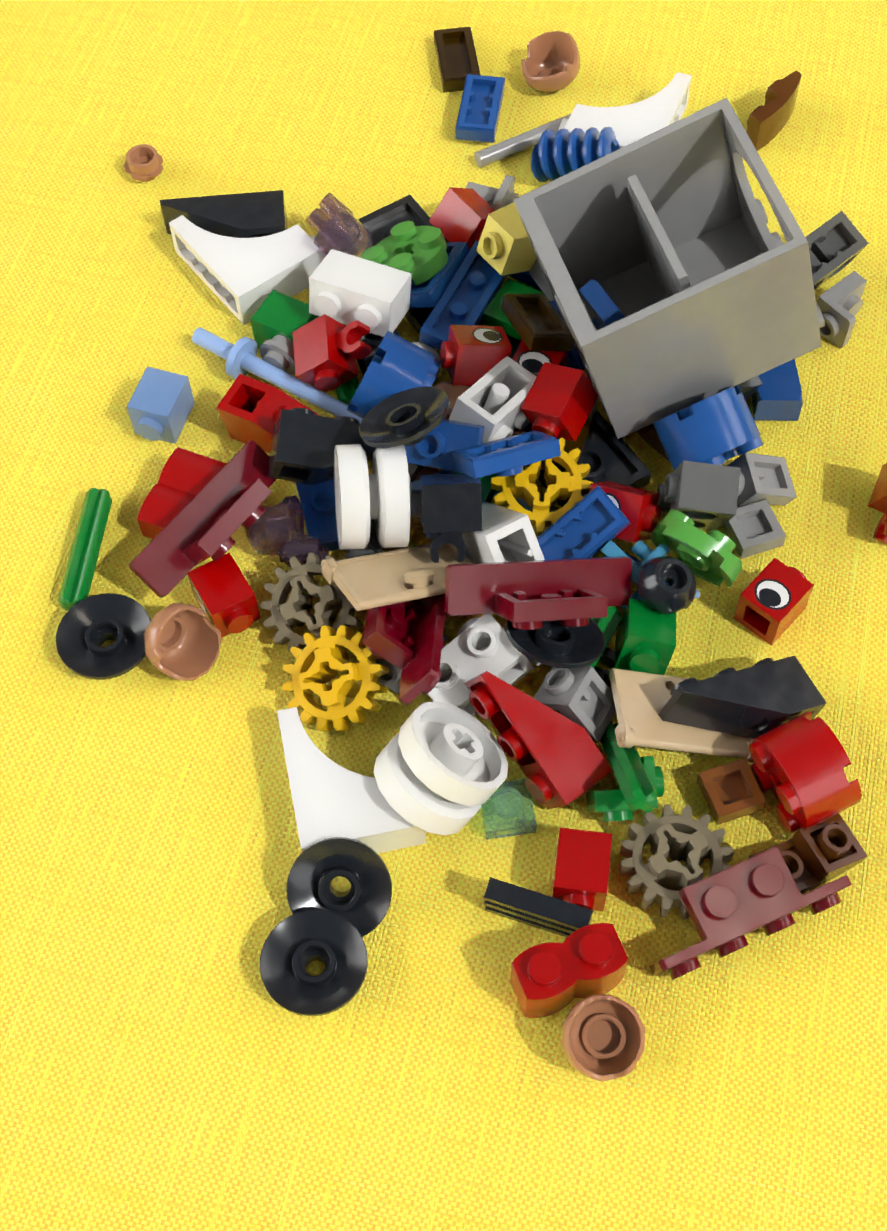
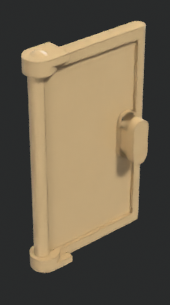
[321,543,473,611]
[609,668,754,763]

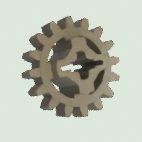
[260,553,363,652]
[619,804,734,920]

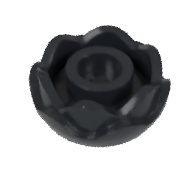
[637,556,696,614]

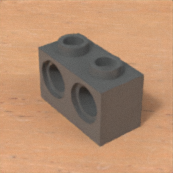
[806,211,869,290]
[656,460,741,531]

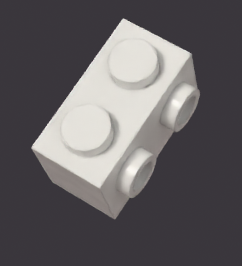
[309,249,412,337]
[449,356,536,444]
[427,614,534,717]

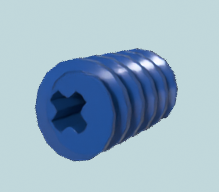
[531,127,620,182]

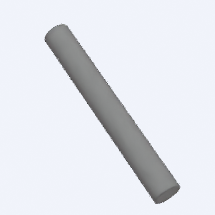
[474,114,571,168]

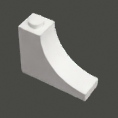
[558,72,692,148]
[169,215,326,325]
[462,501,545,666]
[277,707,426,853]

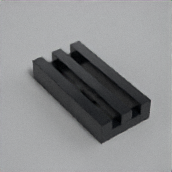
[484,877,593,938]

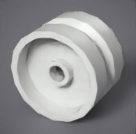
[334,444,412,550]
[374,701,508,836]

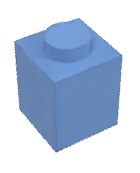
[127,367,195,444]

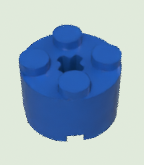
[346,330,441,419]
[653,385,764,470]

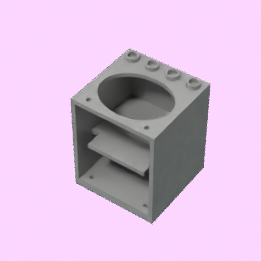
[513,98,825,439]

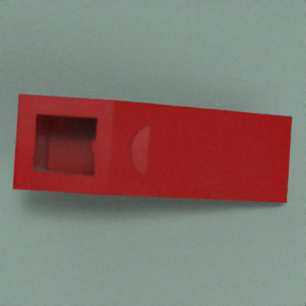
[216,374,320,454]
[464,671,612,810]

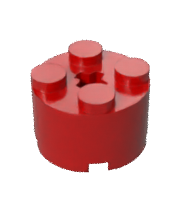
[748,711,862,834]

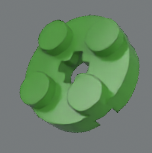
[361,221,449,286]
[650,509,742,587]

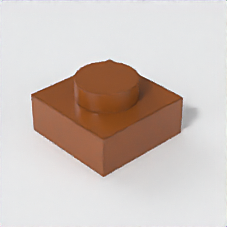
[696,758,767,825]

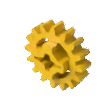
[491,438,593,537]
[282,625,389,732]

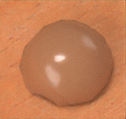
[521,31,580,93]
[144,602,222,681]
[561,994,645,1082]

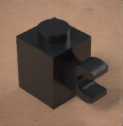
[411,473,482,563]

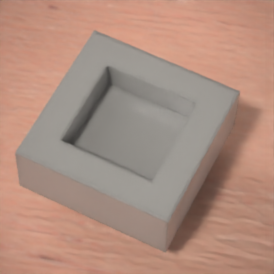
[723,499,786,559]

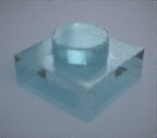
[481,778,537,840]

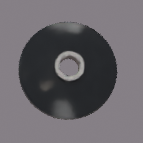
[359,386,450,448]
[56,593,151,680]
[506,618,605,669]
[286,837,392,937]
[260,909,368,1016]

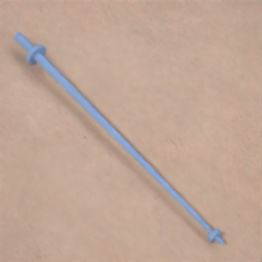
[192,327,700,599]

